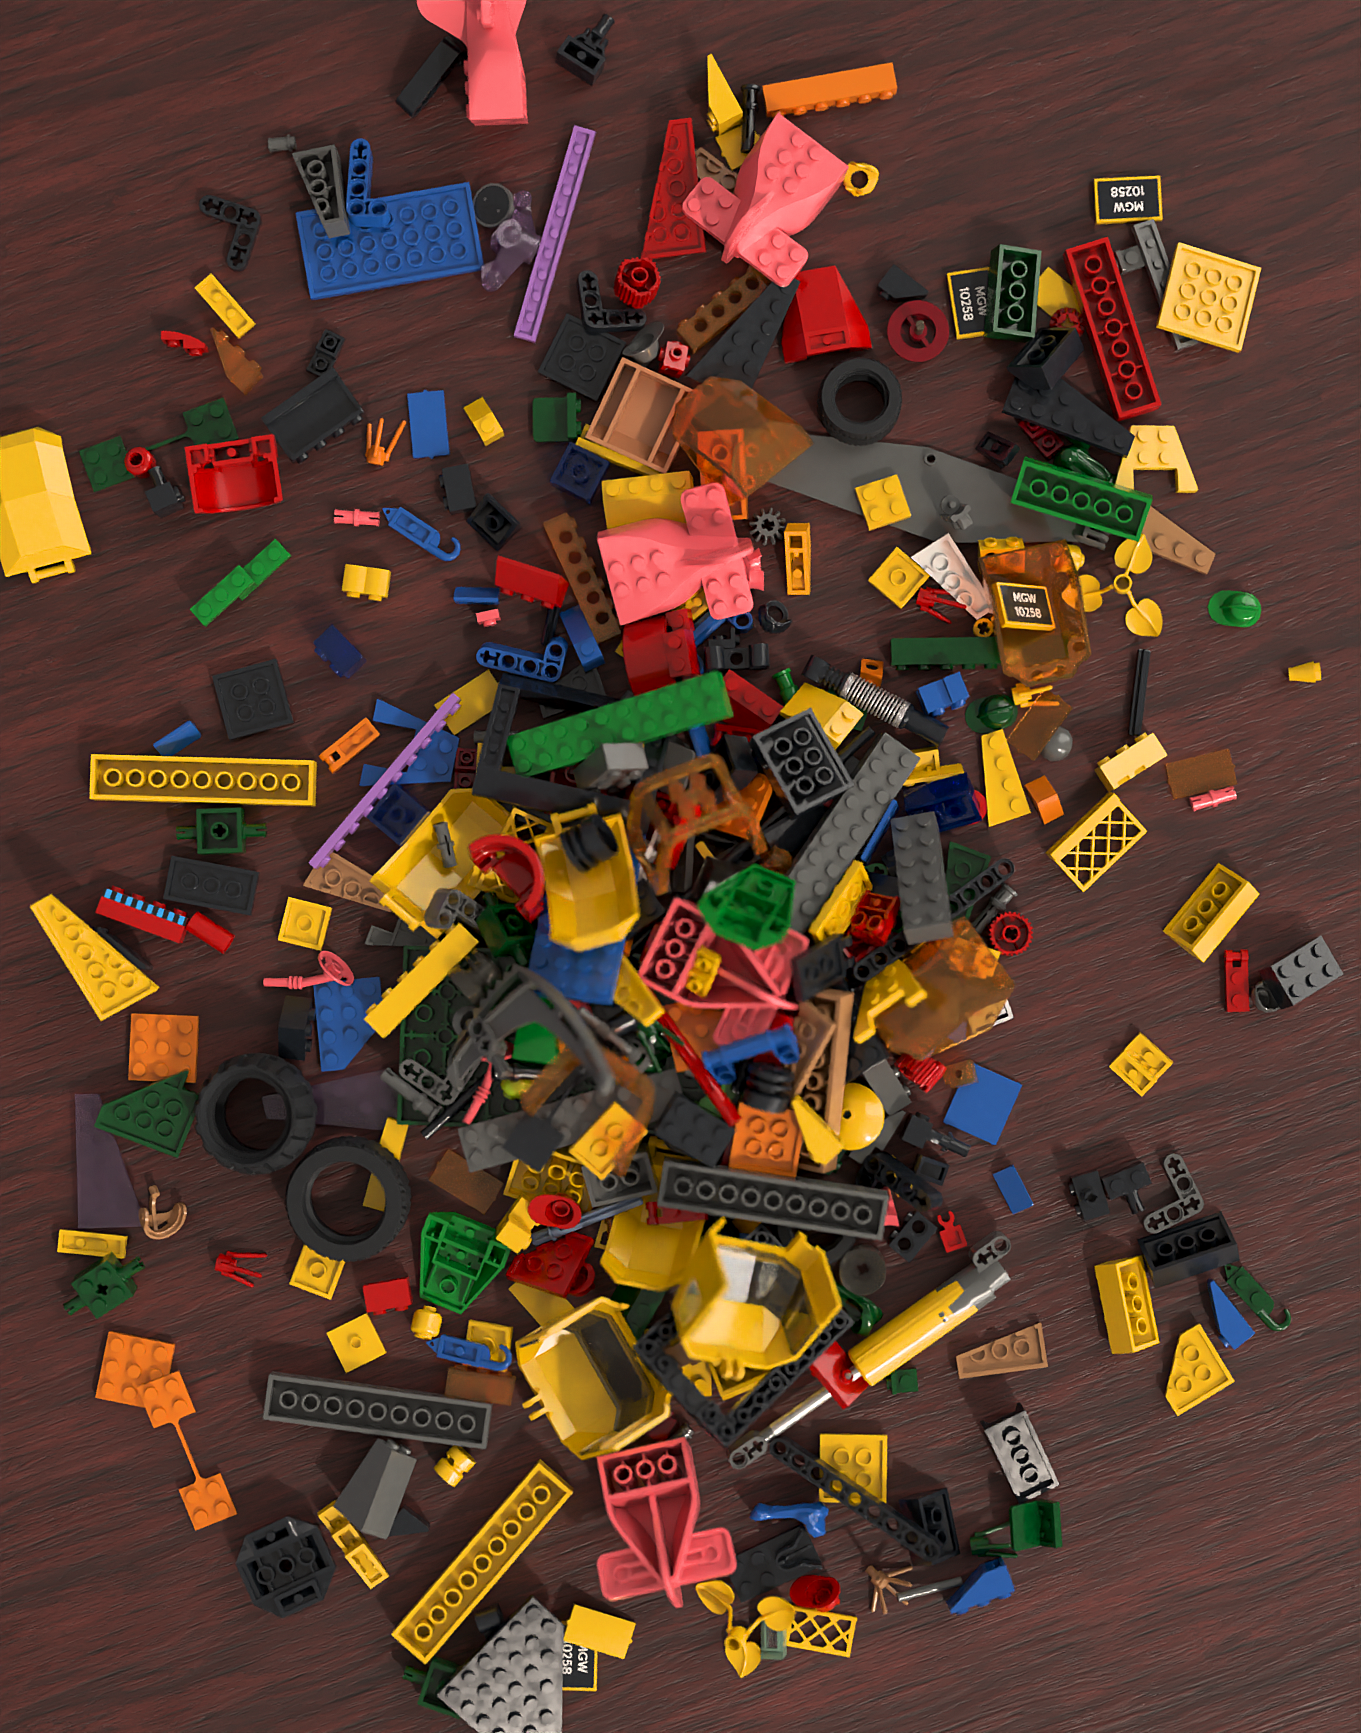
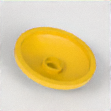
[839,1083,884,1150]

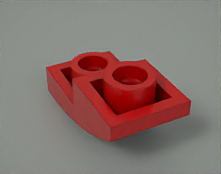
[161,331,208,356]

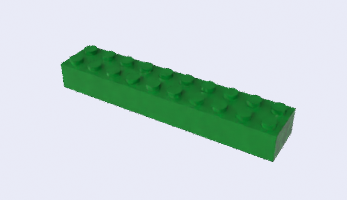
[507,671,734,778]

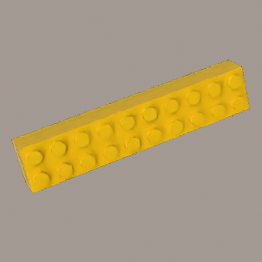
[89,754,317,807]
[391,1459,574,1664]

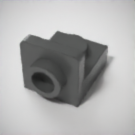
[1113,245,1145,276]

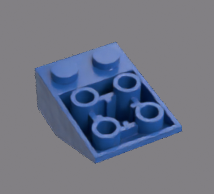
[947,1557,1015,1615]

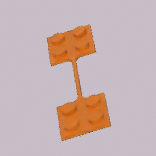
[137,1371,237,1531]

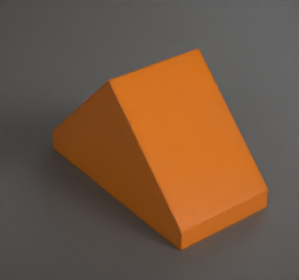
[1024,775,1064,824]

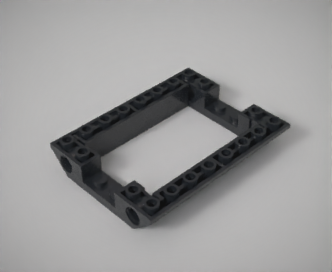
[472,672,671,835]
[632,1223,854,1448]

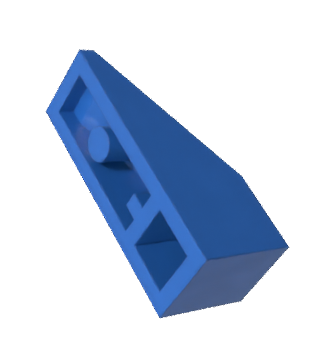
[559,605,605,672]
[1206,1278,1255,1350]

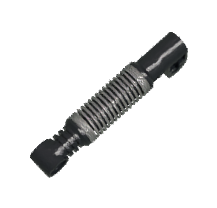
[801,655,949,747]

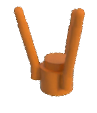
[365,418,406,466]

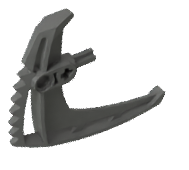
[447,964,614,1096]

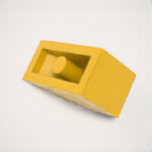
[464,397,504,446]

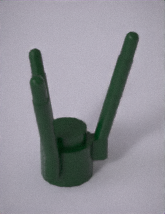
[636,1019,685,1073]
[970,1521,1018,1558]

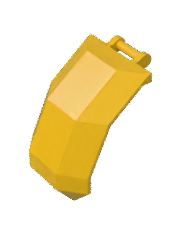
[0,427,92,583]
[370,788,517,939]
[534,803,639,951]
[600,1135,705,1291]

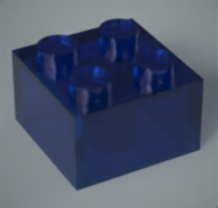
[550,442,610,505]
[313,625,367,679]
[367,783,432,846]

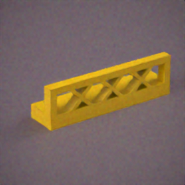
[575,423,661,476]

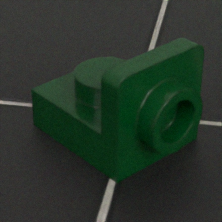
[886,1368,918,1395]

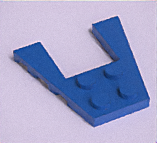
[359,699,460,787]

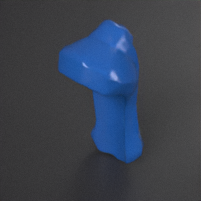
[750,1501,829,1538]

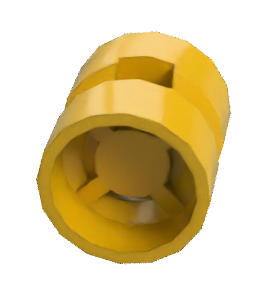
[434,1445,476,1487]

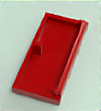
[793,1316,869,1410]

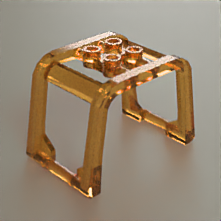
[626,754,768,895]
[521,1040,654,1177]

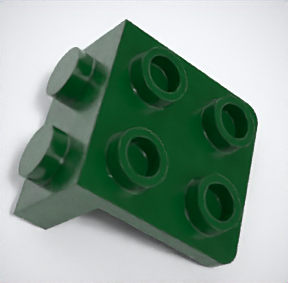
[533,393,581,442]
[1009,1499,1062,1551]

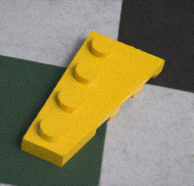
[981,729,1031,827]
[613,953,664,1026]

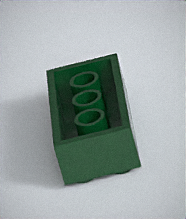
[984,244,1042,343]

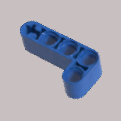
[346,138,391,227]
[476,636,568,682]

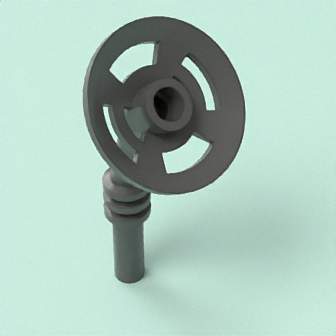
[577,1006,654,1076]

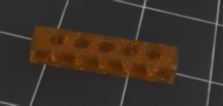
[677,265,771,354]
[543,512,624,646]

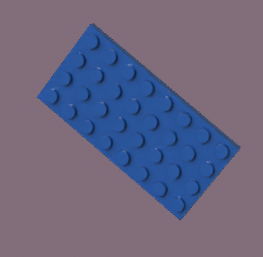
[296,182,485,300]
[529,827,646,1005]

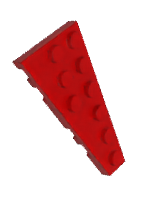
[641,118,707,259]

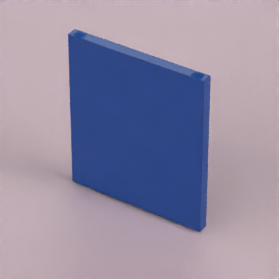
[861,800,900,866]
[943,1061,1022,1145]

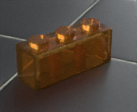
[444,1363,516,1406]

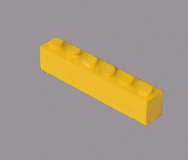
[364,923,480,1038]

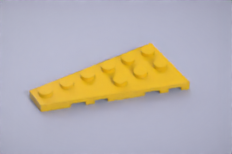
[30,894,159,1021]

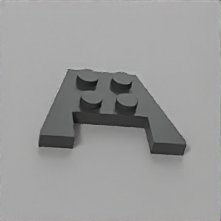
[365,917,437,946]

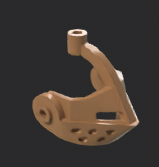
[139,1185,187,1239]

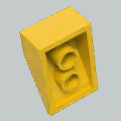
[707,54,743,136]
[779,682,864,750]

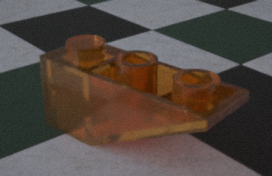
[210,327,264,396]

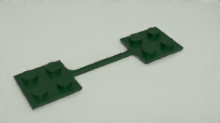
[79,397,239,492]

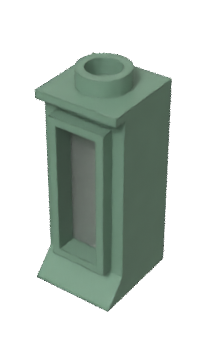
[760,1597,787,1660]

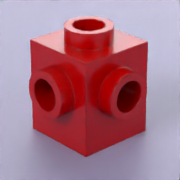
[657,341,690,379]

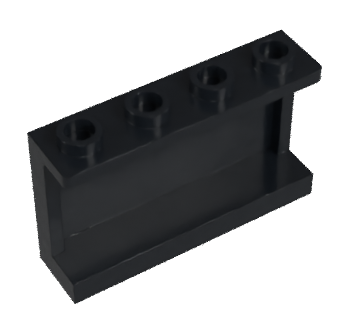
[261,368,365,464]

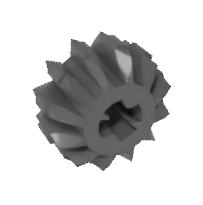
[749,508,786,546]

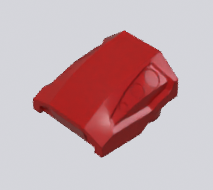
[849,890,901,947]

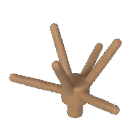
[865,1565,913,1614]

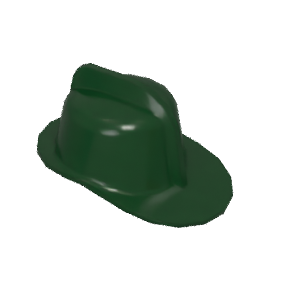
[965,694,1018,733]

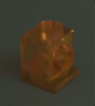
[758,845,792,875]
[943,1059,979,1089]

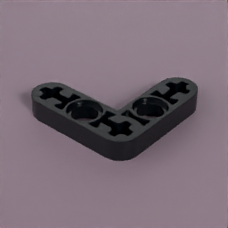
[199,195,262,272]
[576,270,647,333]

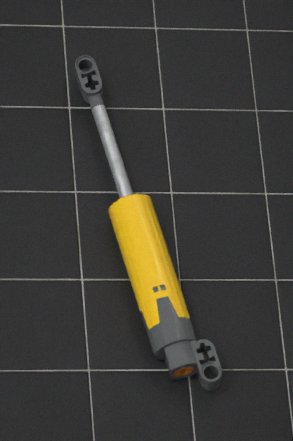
[726,1231,1011,1469]

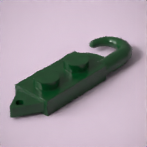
[1224,1264,1291,1331]

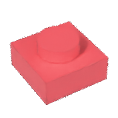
[476,609,501,627]

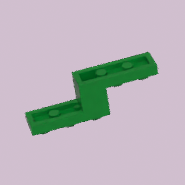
[189,539,291,627]

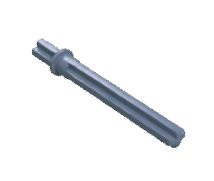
[531,1196,643,1246]

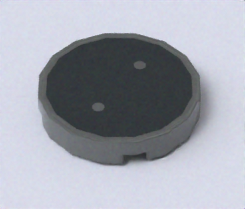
[473,183,515,228]

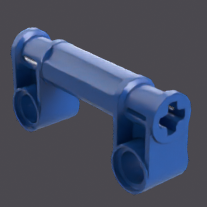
[693,611,753,674]
[702,1024,799,1084]

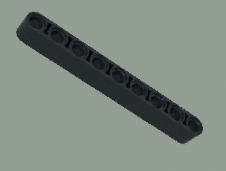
[850,858,1015,984]
[769,1436,943,1561]

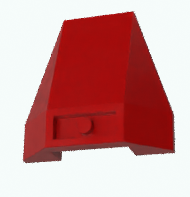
[781,266,872,364]

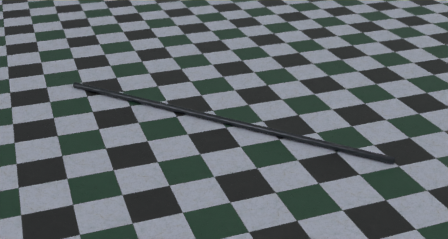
[421,726,876,1140]

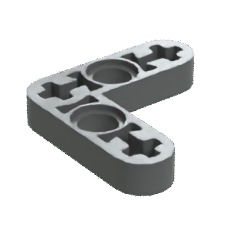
[399,1059,482,1105]
[1142,1153,1204,1234]

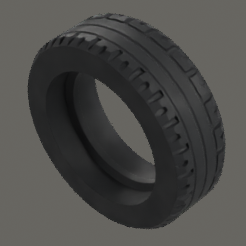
[285,1136,411,1262]

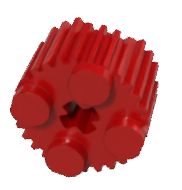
[614,257,661,309]
[986,911,1033,956]
[894,1042,947,1094]

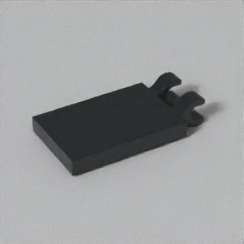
[790,933,856,1003]

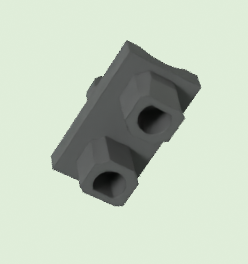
[940,495,973,530]

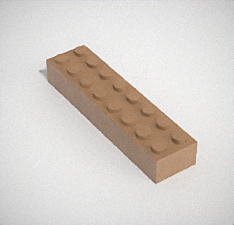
[789,988,854,1174]

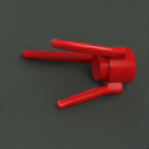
[916,587,967,624]
[215,1251,267,1288]

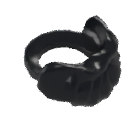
[758,601,792,634]

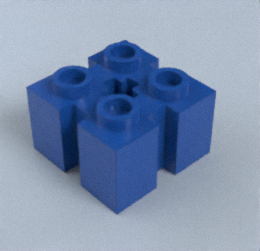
[915,672,970,718]

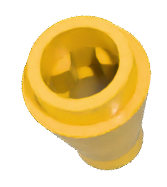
[1288,661,1321,683]

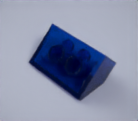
[903,772,982,833]

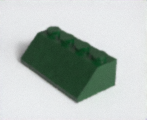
[598,1283,667,1341]

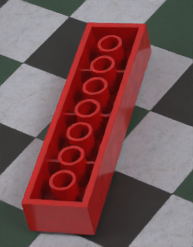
[1063,237,1162,422]

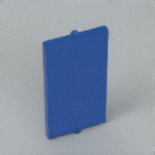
[407,390,450,459]

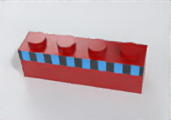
[95,885,191,943]

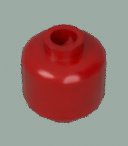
[124,447,156,479]

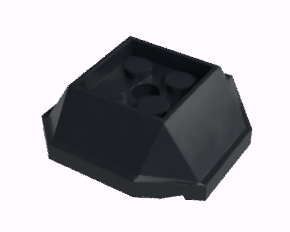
[236,1515,337,1618]

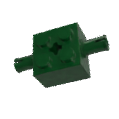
[176,808,267,855]
[475,891,537,969]
[63,1252,145,1319]
[402,1656,461,1719]

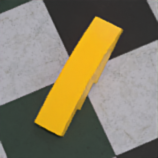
[363,1117,409,1212]
[317,1500,389,1589]

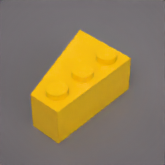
[1094,732,1167,792]

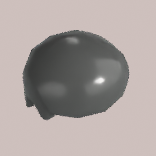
[1038,725,1073,761]
[1251,980,1280,1013]

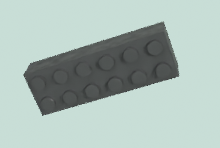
[890,811,953,944]

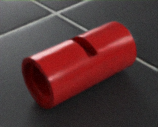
[185,911,235,954]

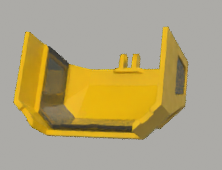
[672,1218,842,1380]
[515,1297,671,1460]

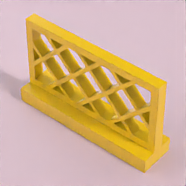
[1045,792,1147,892]
[476,806,555,903]

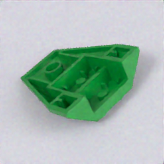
[697,864,795,951]
[420,1212,511,1314]

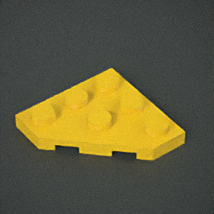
[1165,1323,1235,1416]

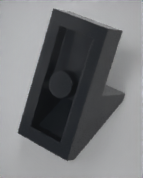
[975,431,1020,468]

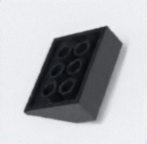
[748,708,854,821]

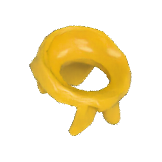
[843,162,879,196]

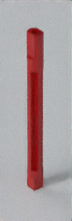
[646,985,743,1127]

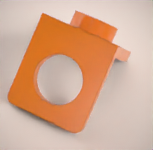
[858,658,883,690]

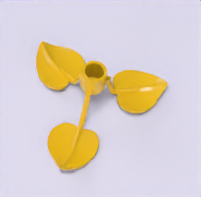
[1062,534,1163,637]
[695,1580,796,1678]

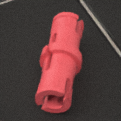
[334,509,380,526]
[1189,786,1237,811]

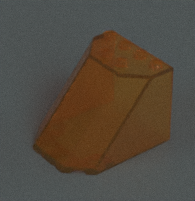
[672,376,814,505]
[978,539,1091,687]
[874,916,1016,1061]

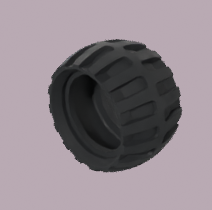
[194,1053,317,1175]

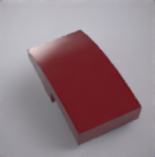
[1019,421,1065,461]
[454,748,477,789]

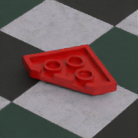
[505,1232,594,1299]

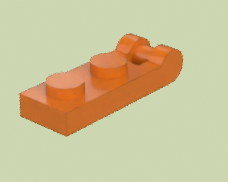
[319,718,380,774]

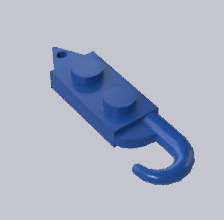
[382,507,461,561]
[426,1334,512,1371]

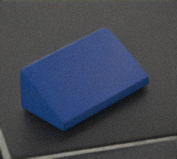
[454,587,500,605]
[153,721,202,756]
[688,726,712,762]
[992,1165,1034,1214]

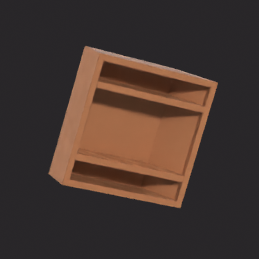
[585,357,703,474]

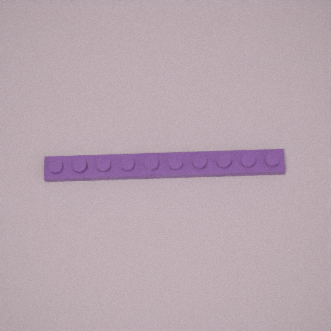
[514,125,596,343]
[308,693,461,869]

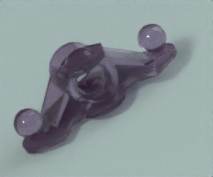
[481,190,541,292]

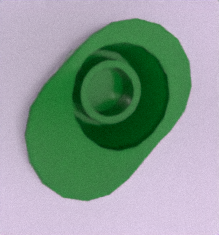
[1208,590,1261,627]

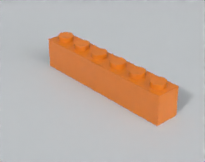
[762,62,897,119]

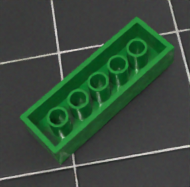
[1010,457,1153,542]

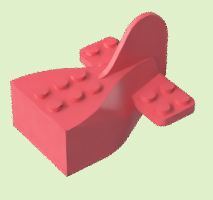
[417,0,527,126]
[682,113,849,287]
[597,482,754,625]
[638,897,809,1058]
[597,1437,736,1608]

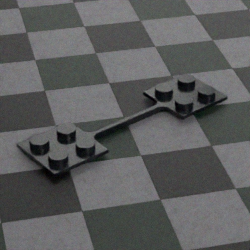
[502,1023,626,1173]

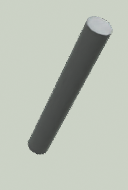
[896,1576,963,1602]

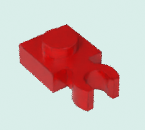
[937,1211,968,1253]

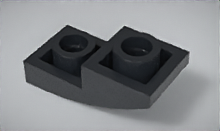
[306,329,345,377]

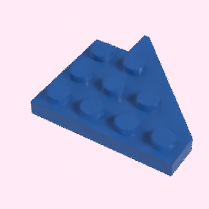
[313,977,383,1072]

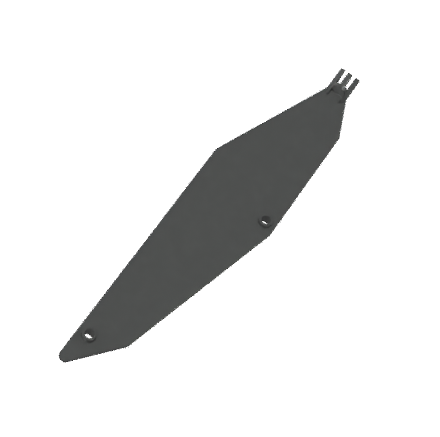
[689,428,1111,551]

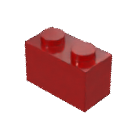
[363,1276,413,1315]

